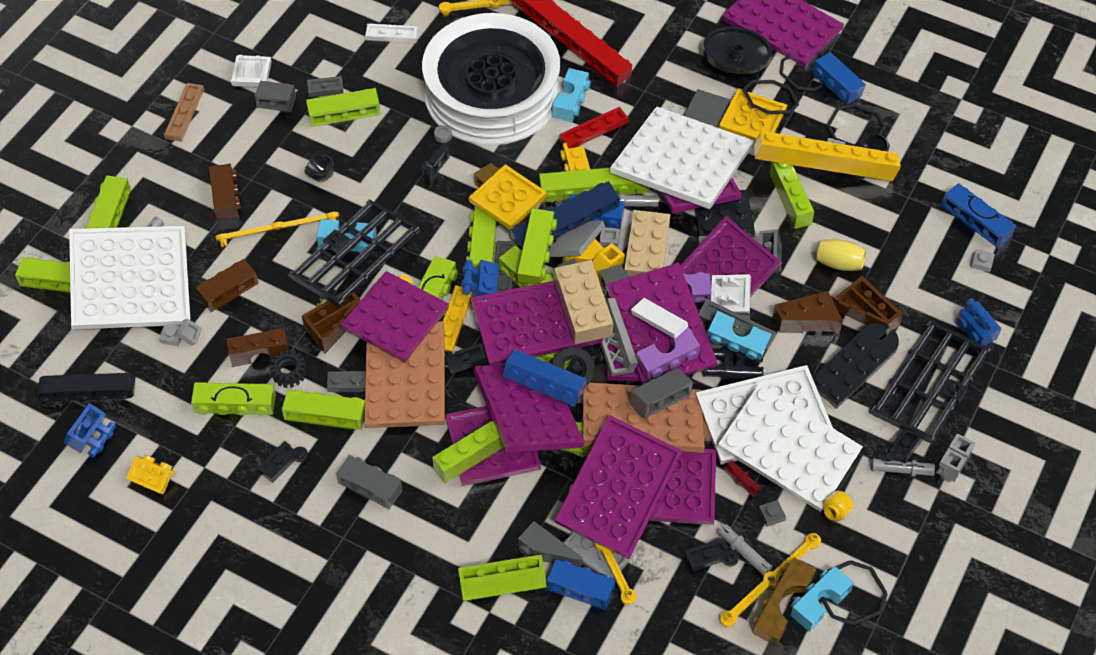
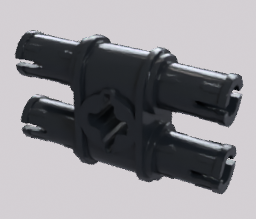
[704,346,764,381]

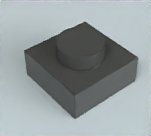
[758,500,786,527]

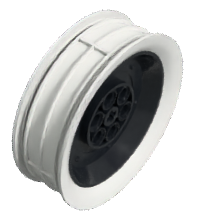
[422,13,560,145]

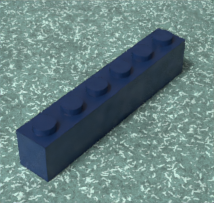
[511,181,620,250]

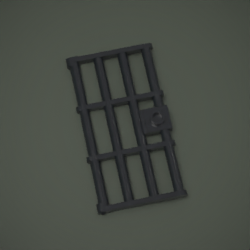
[288,199,420,308]
[869,321,992,444]

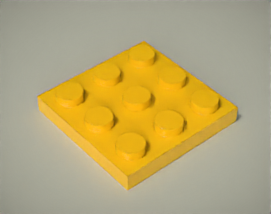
[719,89,787,142]
[469,164,547,230]

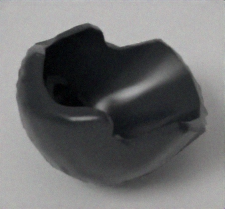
[859,134,890,152]
[304,154,335,182]

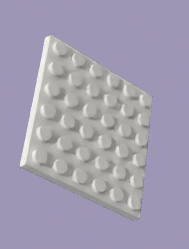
[610,107,754,209]
[69,226,190,329]

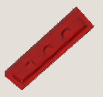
[559,106,629,149]

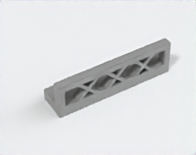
[600,298,638,376]

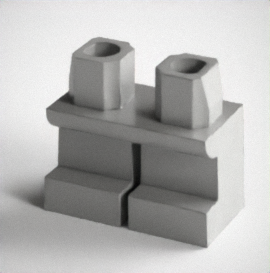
[936,433,975,482]

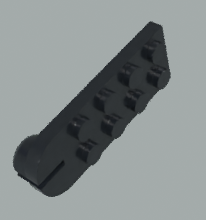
[812,323,899,409]

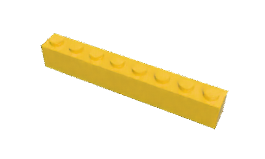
[754,131,901,181]

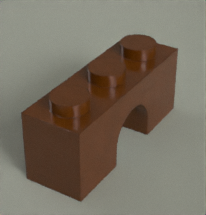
[226,328,289,367]

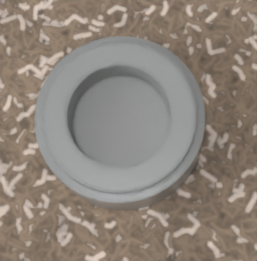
[434,125,452,143]

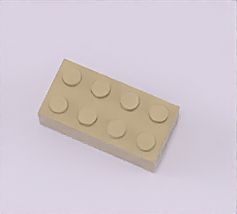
[624,210,670,277]
[554,260,614,344]

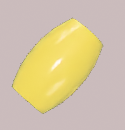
[817,239,866,271]

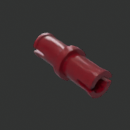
[724,460,762,497]

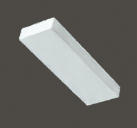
[365,24,418,43]
[631,298,688,339]

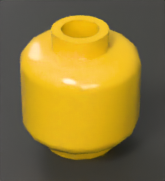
[823,491,854,521]

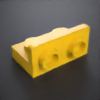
[560,143,590,172]
[126,454,177,494]

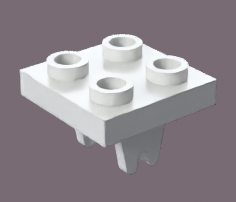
[231,55,272,87]
[711,275,751,314]

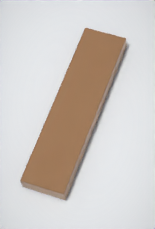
[164,83,204,142]

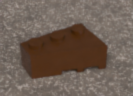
[834,276,902,333]
[302,291,361,354]
[772,291,843,334]

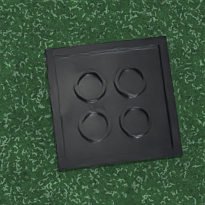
[695,190,755,237]

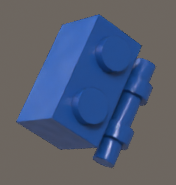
[461,259,499,298]
[956,298,1002,346]
[64,404,116,458]

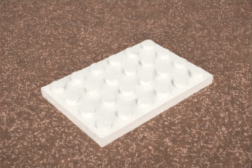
[696,365,833,465]
[717,383,862,512]

